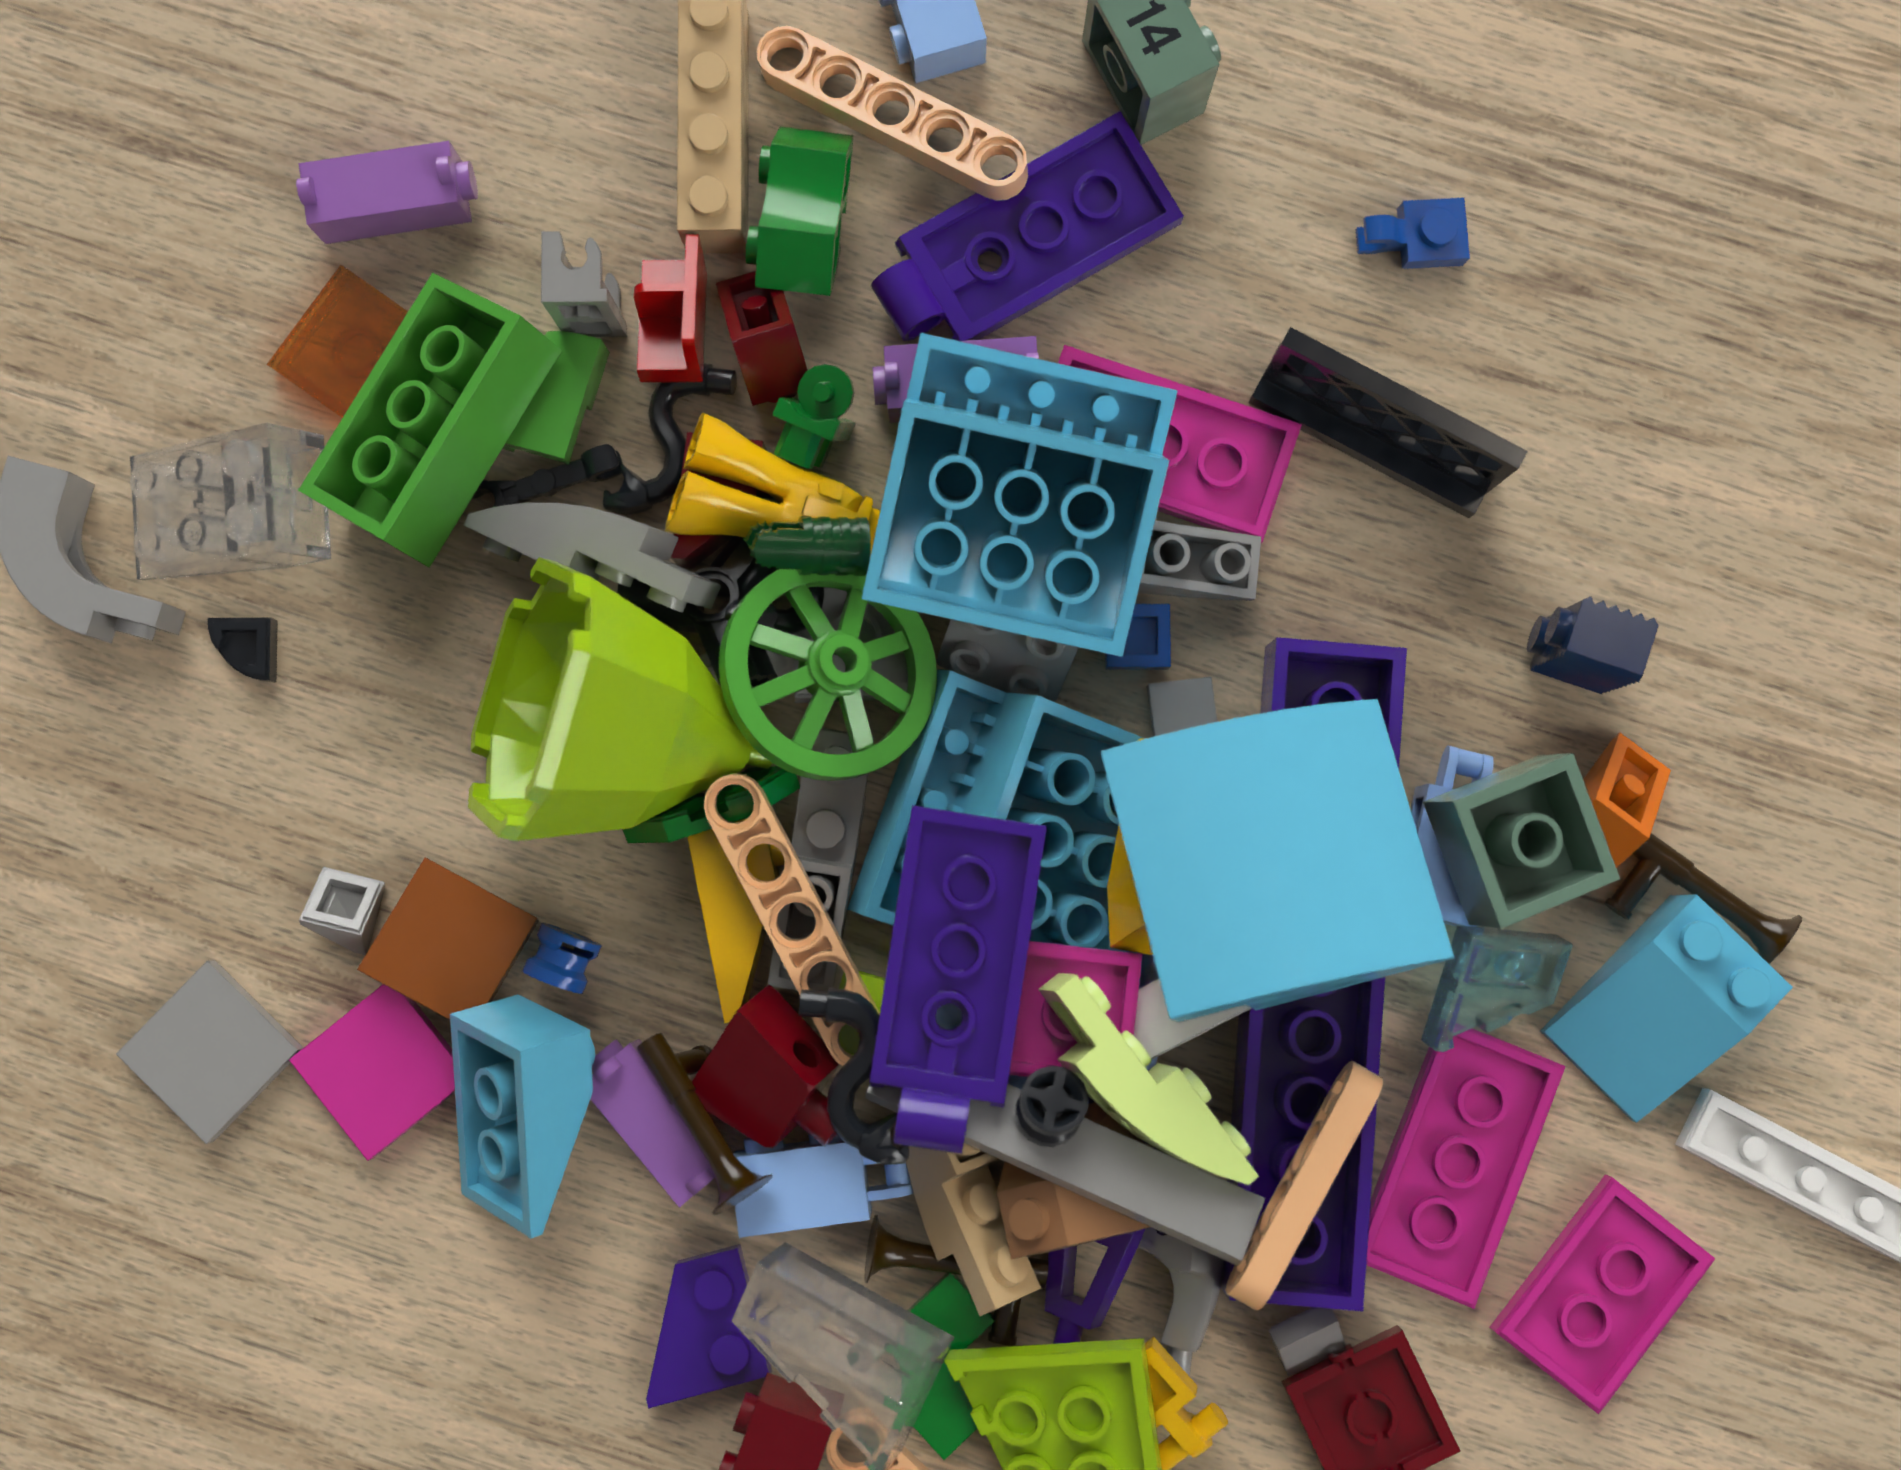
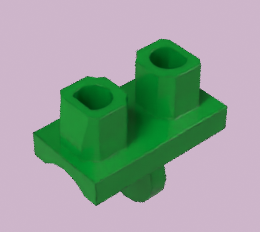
[772,364,856,469]

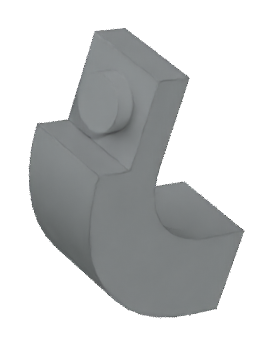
[0,456,186,643]

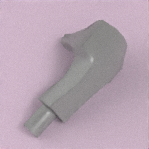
[1138,1227,1224,1376]

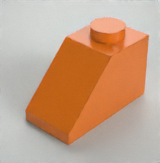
[1583,732,1671,868]

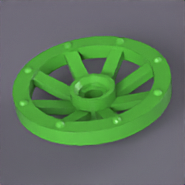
[719,569,937,781]

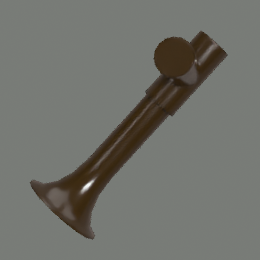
[1604,833,1802,964]
[637,1033,773,1215]
[864,1215,1048,1346]

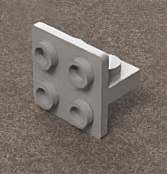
[936,619,1079,702]

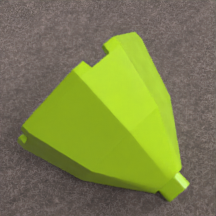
[468,557,772,841]

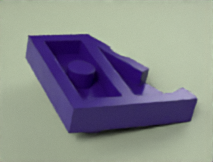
[646,1244,772,1409]

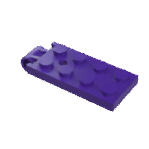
[871,111,1184,341]
[870,805,1047,1154]

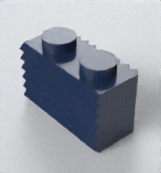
[1527,596,1659,694]

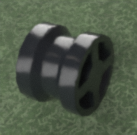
[1015,1066,1089,1147]

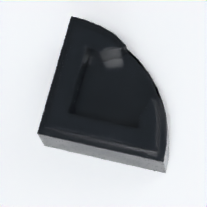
[207,617,278,683]

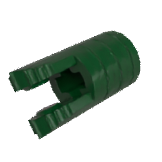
[744,516,871,576]

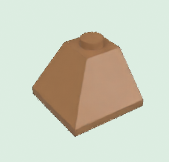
[997,1102,1151,1259]

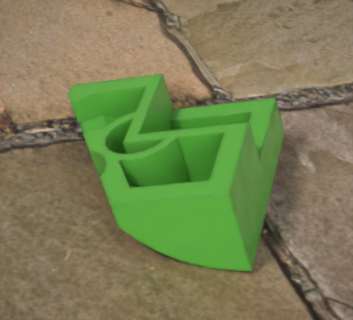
[502,331,610,464]

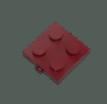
[1281,1325,1461,1470]

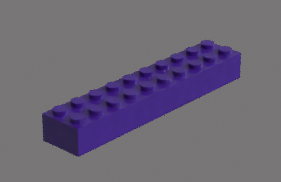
[1221,637,1407,1311]

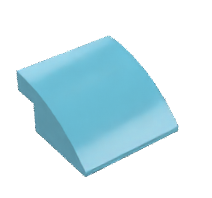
[862,333,1177,657]
[847,669,1146,953]
[1101,699,1455,1022]

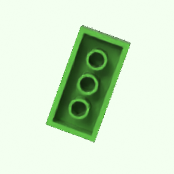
[298,272,562,568]

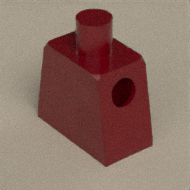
[692,985,839,1148]

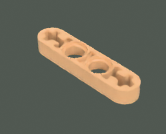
[1226,1061,1383,1311]

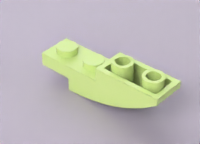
[1038,973,1259,1185]

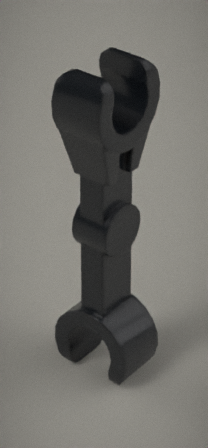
[472,444,623,507]

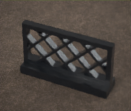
[1248,327,1528,518]

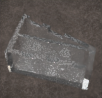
[732,1242,955,1470]

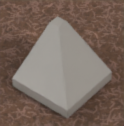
[299,867,385,955]

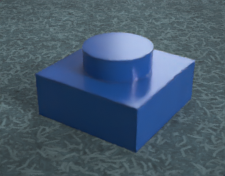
[1105,604,1171,670]

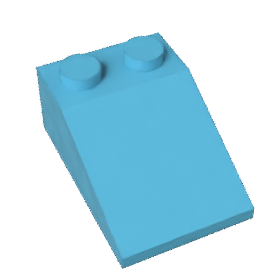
[1540,894,1793,1123]
[450,994,595,1239]

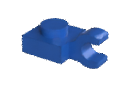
[1355,198,1470,269]

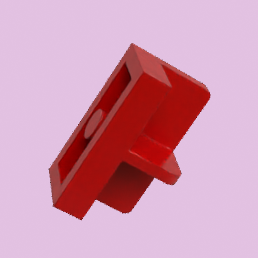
[633,234,707,382]

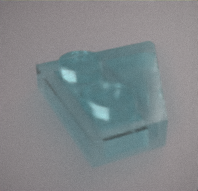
[1421,925,1573,1052]

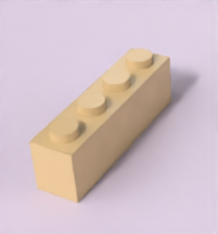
[677,0,749,253]

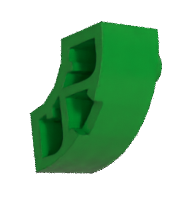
[746,127,854,296]

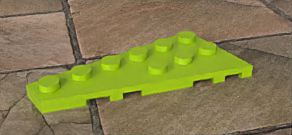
[944,1338,1162,1470]

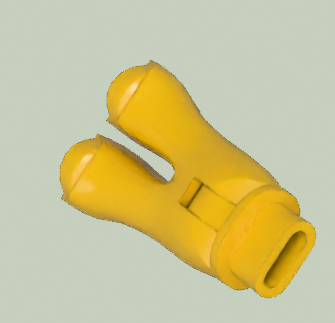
[665,413,880,557]

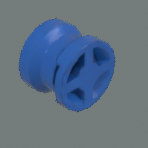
[523,923,602,994]

